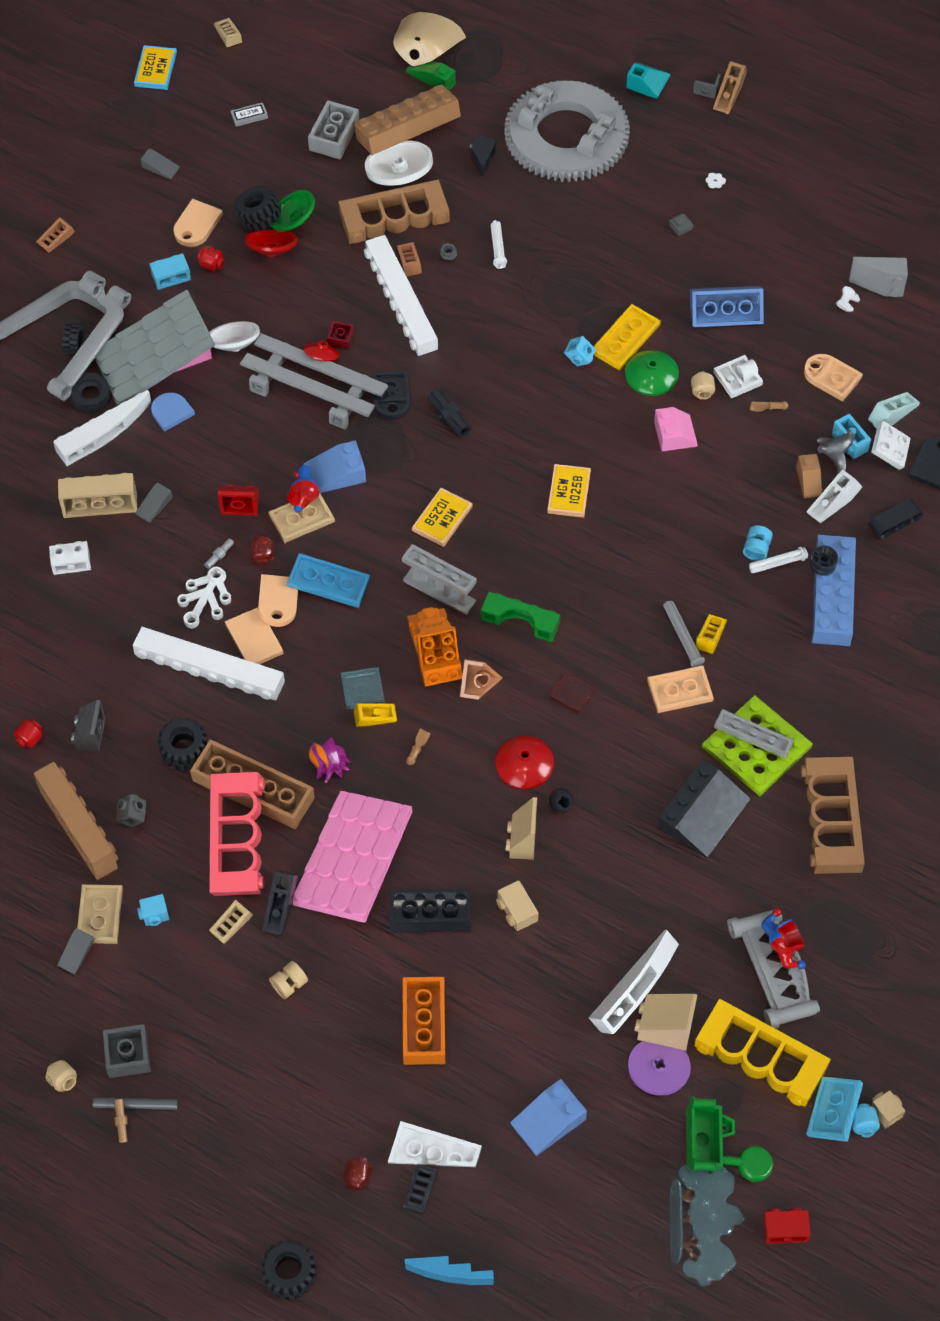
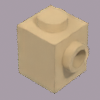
[871,1091,905,1129]

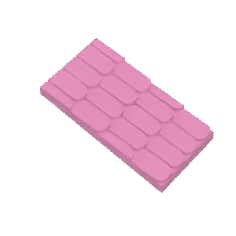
[292,791,412,923]

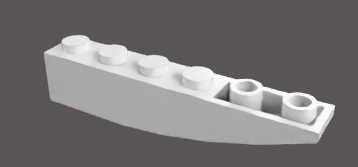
[53,390,151,466]
[589,930,679,1034]

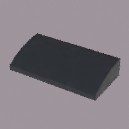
[389,889,471,932]

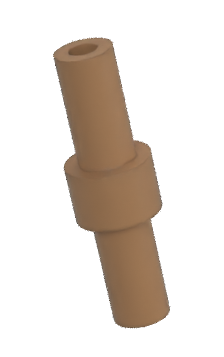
[114,1099,128,1143]

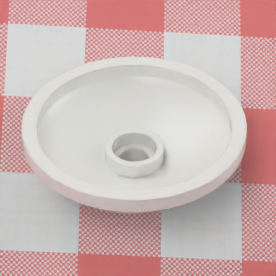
[209,321,260,352]

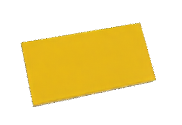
[594,304,661,371]

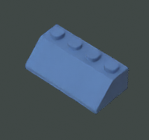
[690,286,764,327]

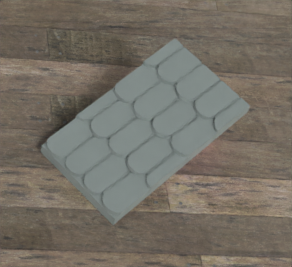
[94,290,215,406]

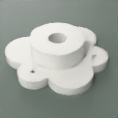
[706,173,726,188]

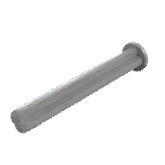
[663,601,705,667]

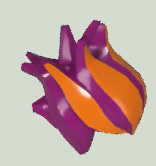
[309,737,350,783]

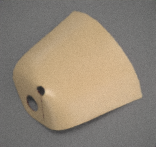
[393,12,466,66]

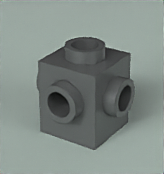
[116,794,146,828]

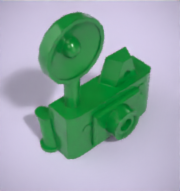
[686,1096,773,1182]

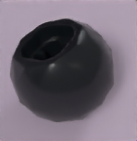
[548,788,573,813]

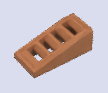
[36,217,75,253]
[397,242,422,277]

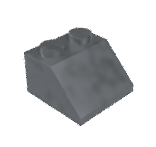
[71,700,105,753]

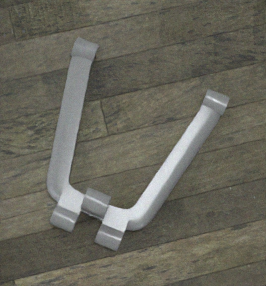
[0,270,131,400]

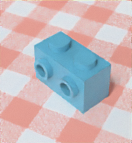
[832,414,871,460]

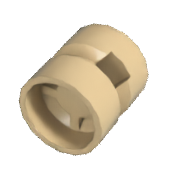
[269,961,308,999]

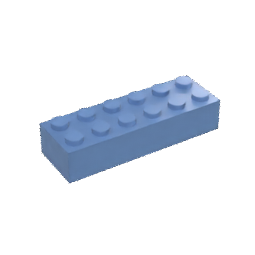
[812,535,856,646]

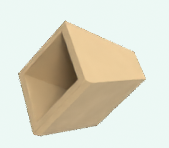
[635,994,697,1051]

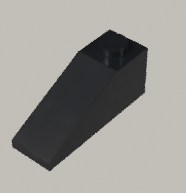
[262,870,299,935]

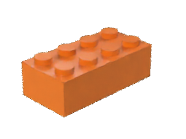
[403,977,445,1065]

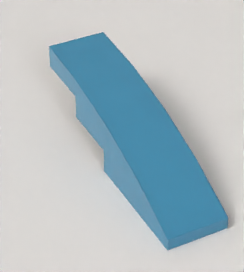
[405,1256,494,1285]

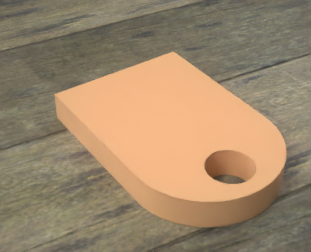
[174,199,223,247]
[804,354,863,402]
[258,574,298,627]

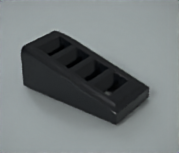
[403,1164,438,1214]

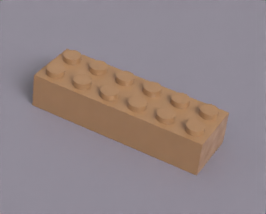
[353,85,461,155]
[190,739,315,830]
[33,762,118,880]

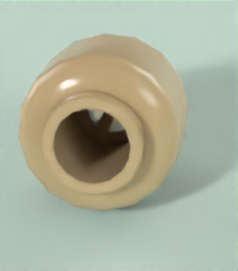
[691,372,715,400]
[45,1060,77,1092]

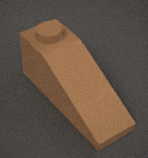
[713,61,747,114]

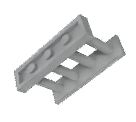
[402,544,477,616]

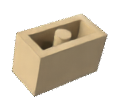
[496,880,539,931]

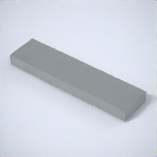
[714,709,794,759]

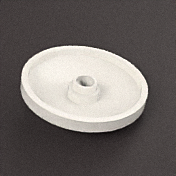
[365,141,433,186]

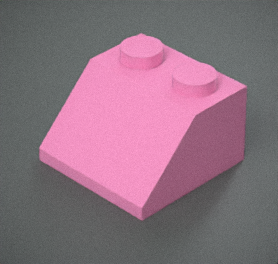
[654,407,698,452]

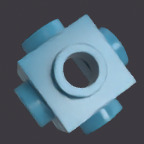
[564,336,596,367]

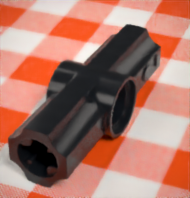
[428,389,471,437]

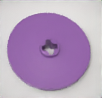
[628,1041,691,1095]

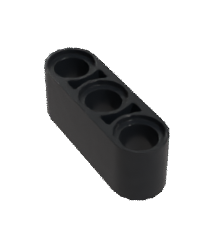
[868,499,923,539]

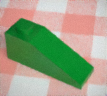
[406,61,456,90]

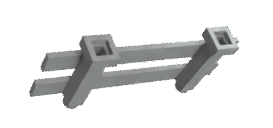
[240,333,388,430]

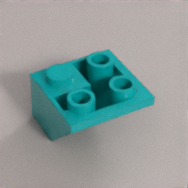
[626,63,670,99]

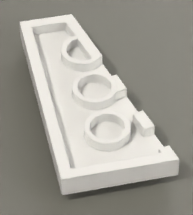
[388,1121,482,1168]

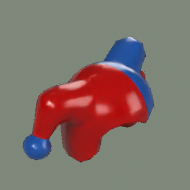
[287,465,320,512]
[761,908,806,969]

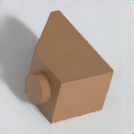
[796,454,822,498]

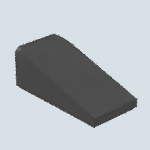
[141,148,180,180]
[135,482,173,523]
[57,928,95,975]

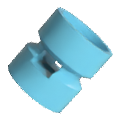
[743,526,773,561]

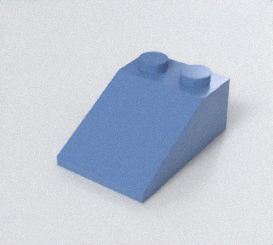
[304,440,366,493]
[510,1079,587,1156]

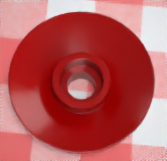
[304,341,339,361]

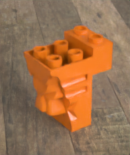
[407,607,462,687]

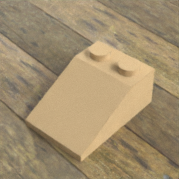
[506,797,537,860]

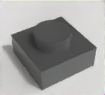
[669,213,693,236]

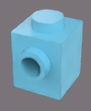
[137,894,169,926]

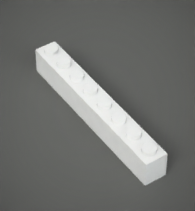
[364,235,438,356]
[133,627,285,701]

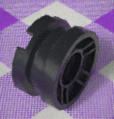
[810,546,838,576]

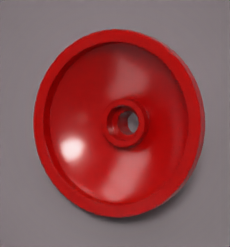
[245,229,297,257]
[495,736,554,790]

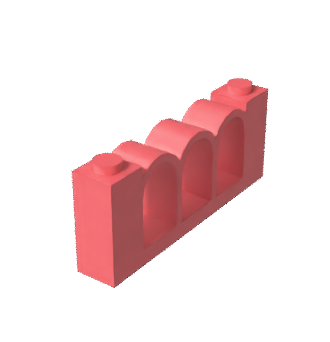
[210,772,265,896]

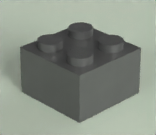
[103,1024,151,1078]

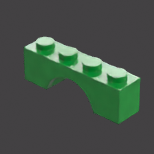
[481,592,560,642]

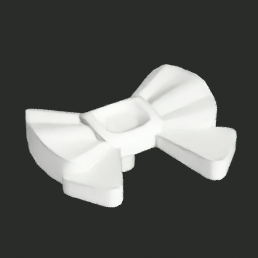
[836,286,860,312]

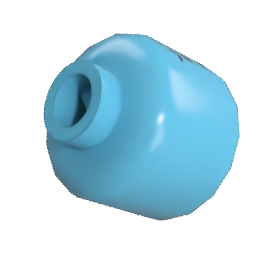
[852,1104,880,1137]

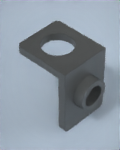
[693,73,721,99]

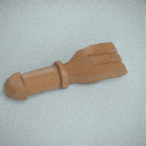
[750,401,789,412]
[406,728,431,766]

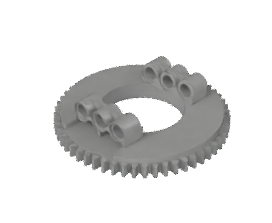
[504,80,630,182]

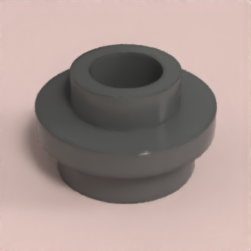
[440,243,457,260]

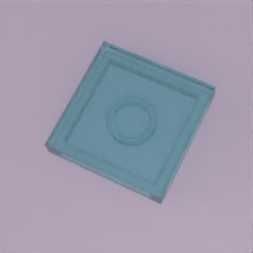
[341,667,385,709]

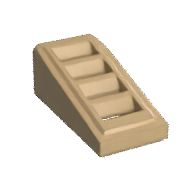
[214,18,242,47]
[209,900,253,944]

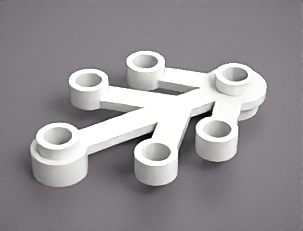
[177,567,231,629]

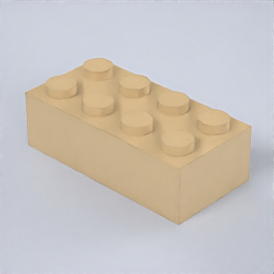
[58,473,138,518]

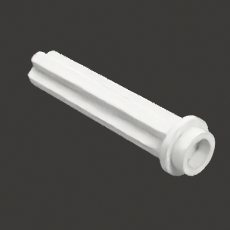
[491,220,507,269]
[749,547,808,573]

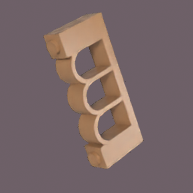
[338,180,450,244]
[801,757,865,874]

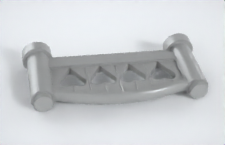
[727,909,820,1029]

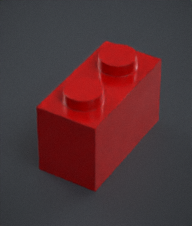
[763,1208,811,1244]

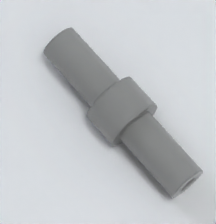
[204,538,234,569]

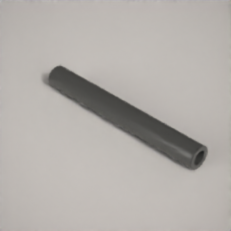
[93,1097,178,1110]

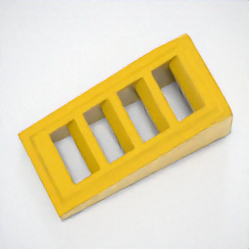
[696,614,727,654]

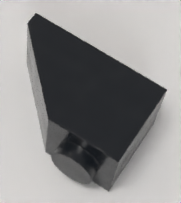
[469,135,497,176]

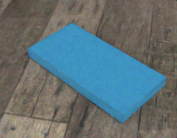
[287,553,370,608]

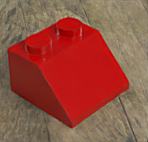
[218,485,260,516]

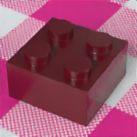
[327,321,355,349]

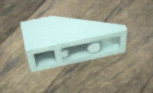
[868,392,920,428]

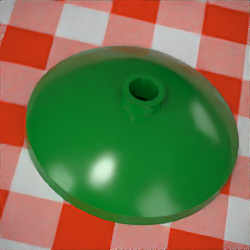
[271,190,315,232]
[625,350,679,396]

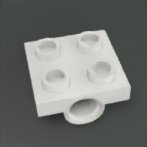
[713,355,763,398]
[871,421,911,470]

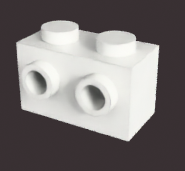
[49,541,91,575]

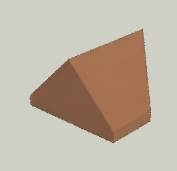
[460,659,502,700]

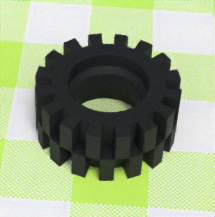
[62,321,84,354]

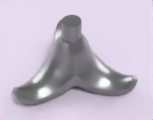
[817,430,854,476]

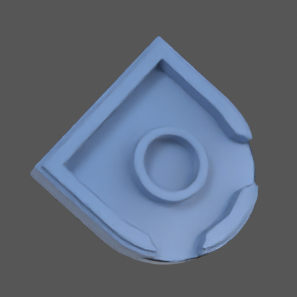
[151,393,195,432]

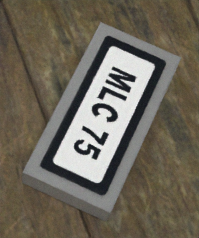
[231,102,268,127]

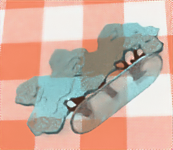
[670,1161,745,1287]

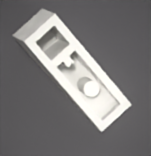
[807,469,862,523]

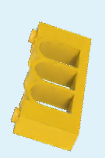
[695,999,831,1107]

